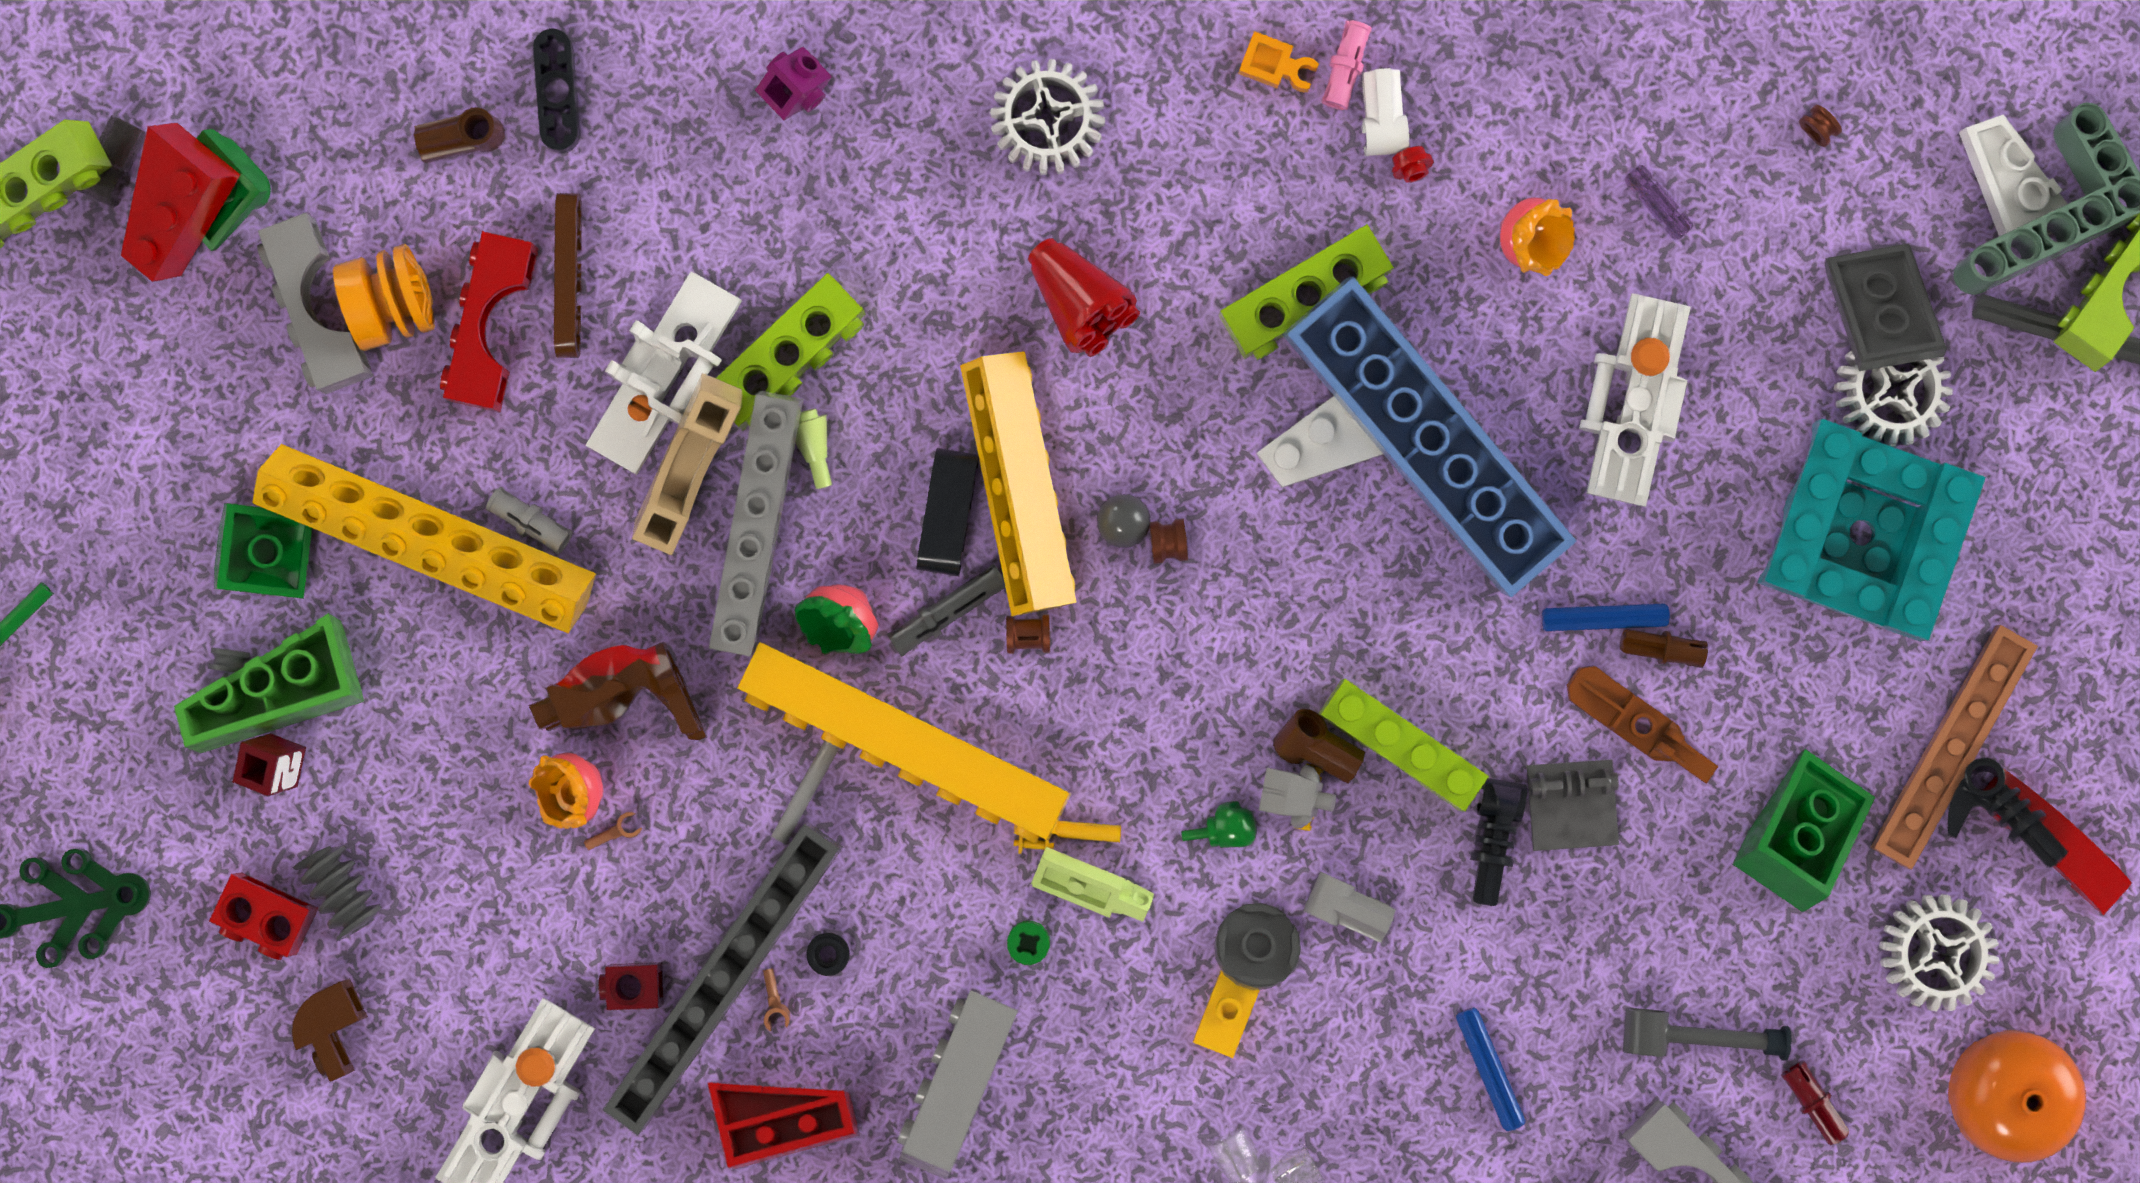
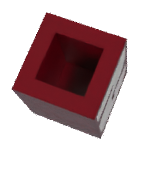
[232,733,306,796]

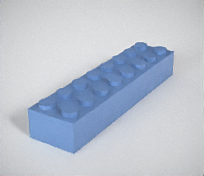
[1282,277,1577,597]

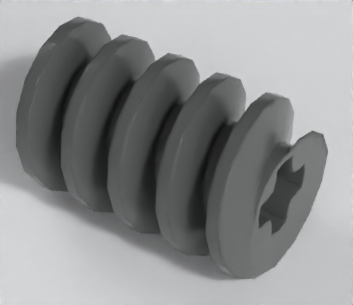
[293,845,382,942]

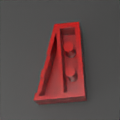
[121,123,240,282]
[707,1082,860,1169]

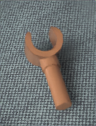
[584,812,642,850]
[763,968,790,1031]

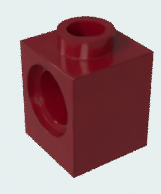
[598,962,664,1010]

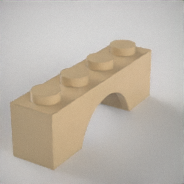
[632,373,742,555]

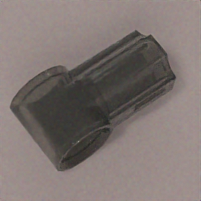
[77,115,146,207]

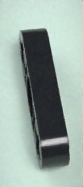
[533,28,580,153]

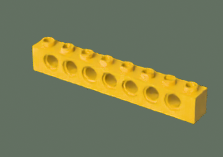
[252,444,596,634]

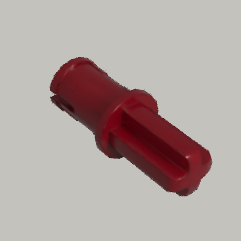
[1781,1060,1849,1145]

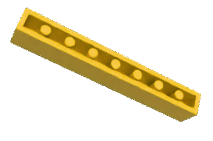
[737,642,1071,844]

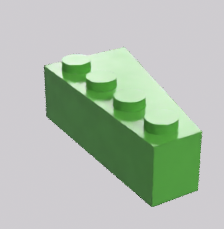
[174,613,365,753]

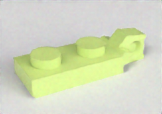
[1031,847,1154,922]

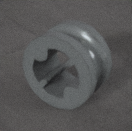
[208,647,250,672]

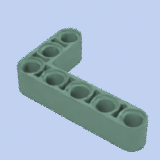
[1953,102,2140,295]

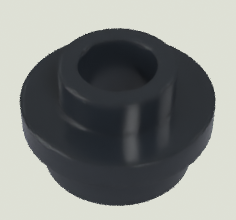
[806,932,850,976]

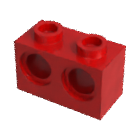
[209,872,318,960]

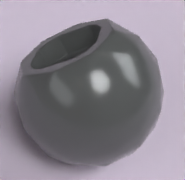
[1097,494,1150,548]

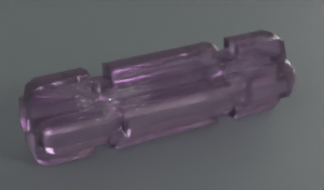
[1625,165,1693,240]

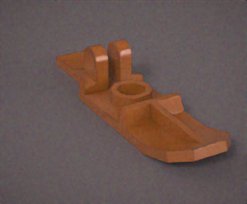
[1567,665,1718,784]

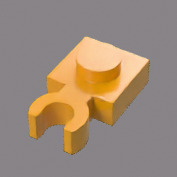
[1238,31,1319,92]

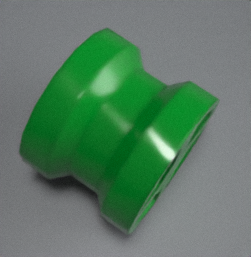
[1007,921,1050,965]

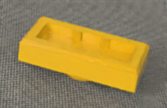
[1193,970,1260,1058]

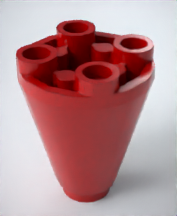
[1028,238,1140,357]

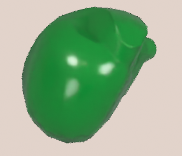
[1181,801,1257,848]

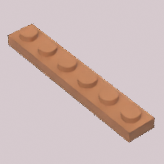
[1870,625,2038,870]

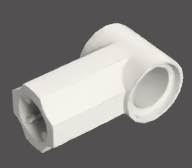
[1362,68,1409,156]

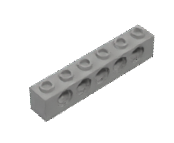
[709,391,803,657]

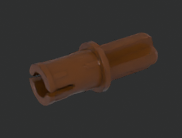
[1620,629,1708,668]

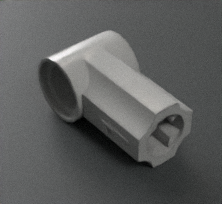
[1303,871,1396,943]

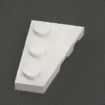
[1959,115,2086,248]
[1256,396,1383,488]

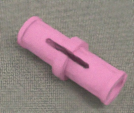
[1322,20,1372,110]

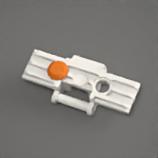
[1579,293,1691,507]

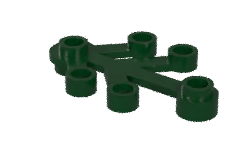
[0,848,151,968]

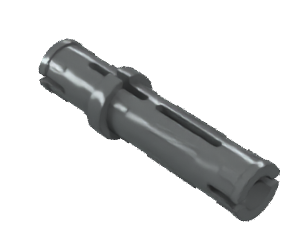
[887,564,1006,657]

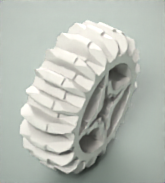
[990,59,1105,175]
[1834,351,1953,447]
[1879,894,2000,1011]

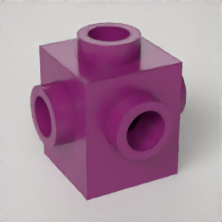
[755,46,832,121]

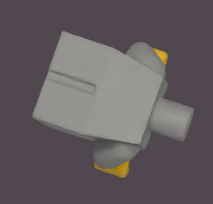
[1259,763,1336,831]

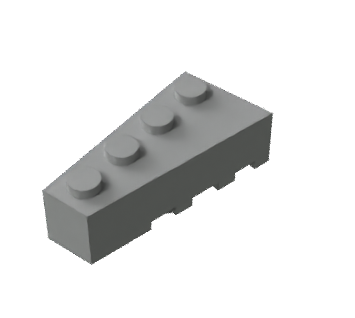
[897,990,1018,1180]

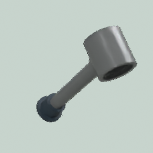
[1622,1008,1791,1061]

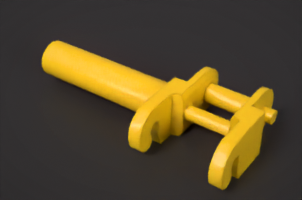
[1013,821,1121,854]

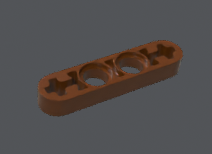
[554,193,582,358]

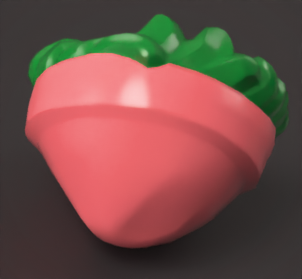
[794,584,878,655]

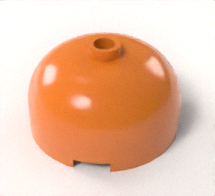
[1948,1030,2086,1163]

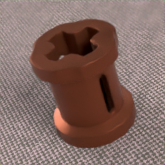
[1006,614,1050,654]

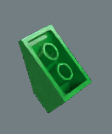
[1732,749,1875,912]

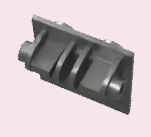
[1526,759,1619,851]

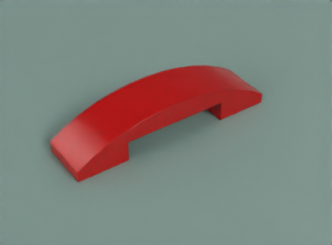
[1983,768,2132,915]

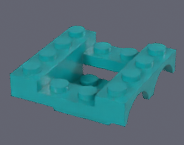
[1757,419,1986,642]

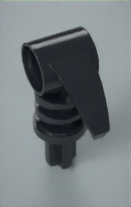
[1948,758,2068,868]
[1470,778,1527,906]

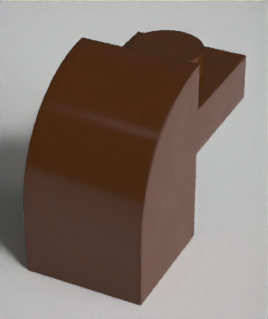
[292,978,368,1082]

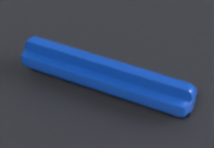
[1541,603,1670,631]
[1456,1007,1526,1131]

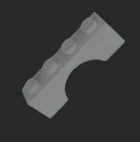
[257,213,373,394]
[1622,1100,1753,1183]

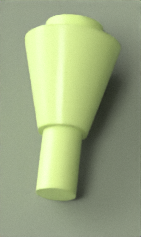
[795,409,832,489]

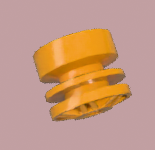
[333,244,435,351]

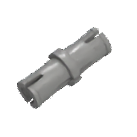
[486,487,573,554]

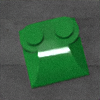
[196,129,271,251]
[214,503,312,599]

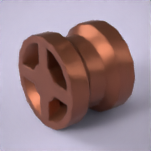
[1149,518,1188,564]

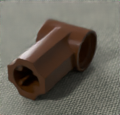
[413,107,505,163]
[1273,708,1366,784]

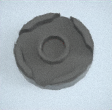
[1214,903,1301,990]

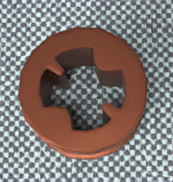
[1799,104,1842,147]

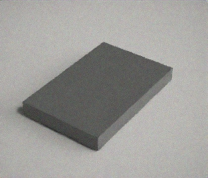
[1824,243,1947,371]

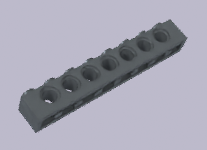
[603,822,843,1135]

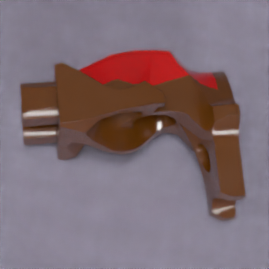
[529,642,707,741]

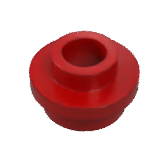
[1392,146,1434,183]

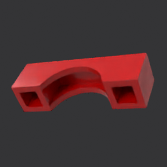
[440,231,539,413]

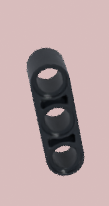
[916,448,979,577]

